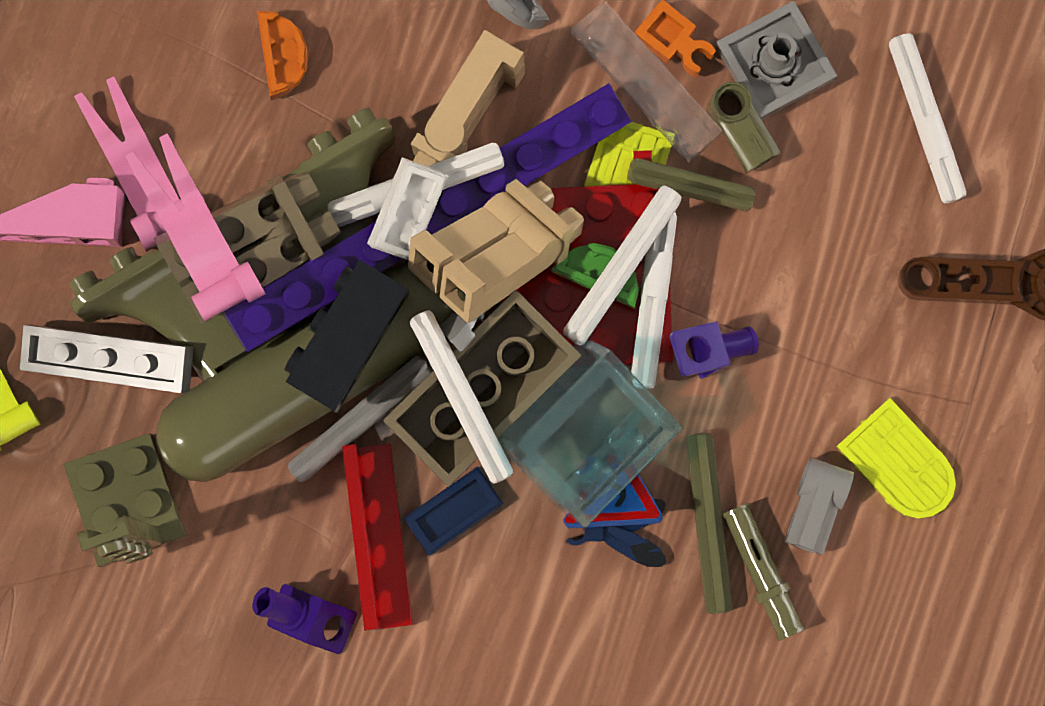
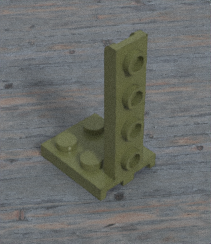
[64,433,187,567]

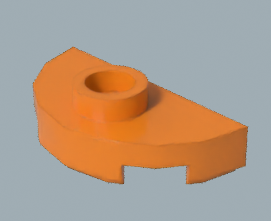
[257,11,309,100]

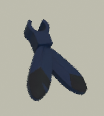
[565,499,666,567]

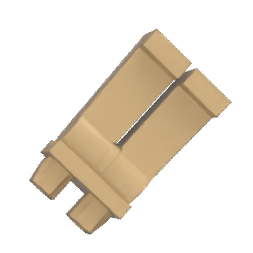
[411,30,525,166]
[408,179,584,323]

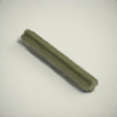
[686,433,732,614]

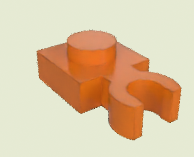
[633,0,716,77]

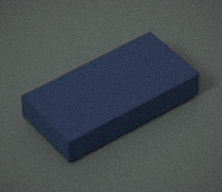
[403,466,504,556]

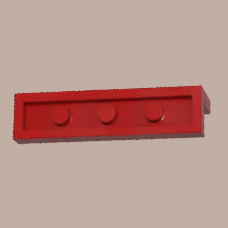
[342,443,413,631]

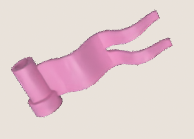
[74,76,184,252]
[125,133,265,321]

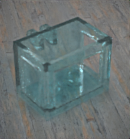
[498,339,683,528]

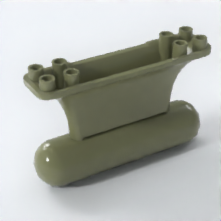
[69,108,466,482]

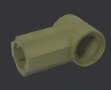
[707,82,781,174]

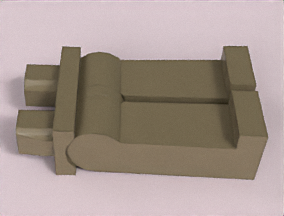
[154,171,341,324]

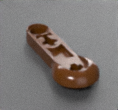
[898,249,1045,321]

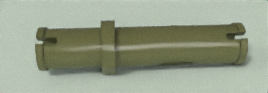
[722,503,805,641]

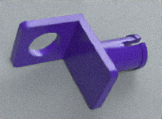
[670,321,759,379]
[252,584,357,654]

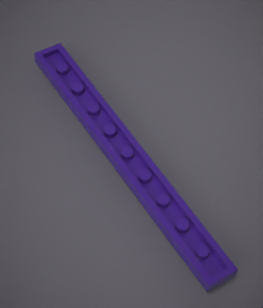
[222,83,632,352]

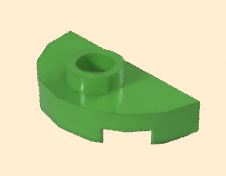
[551,243,639,309]

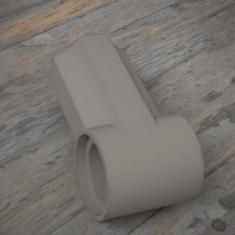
[784,457,854,555]

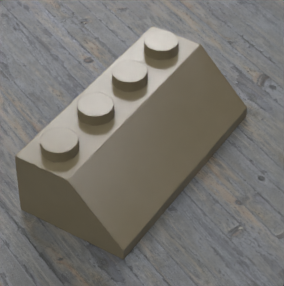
[383,290,582,487]

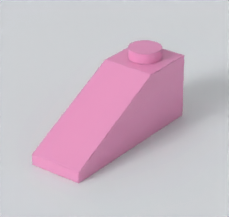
[0,178,126,247]

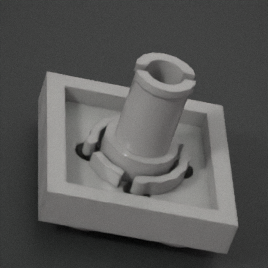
[715,0,838,120]

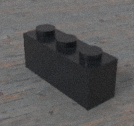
[284,260,409,413]

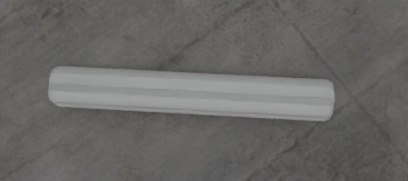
[288,354,434,482]

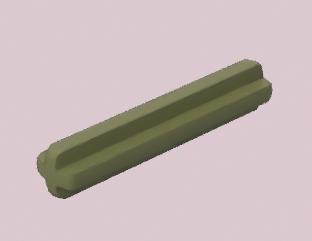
[627,158,756,211]

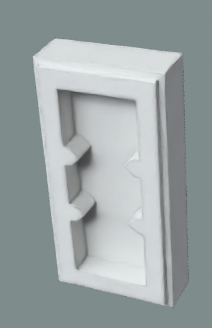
[367,157,448,260]

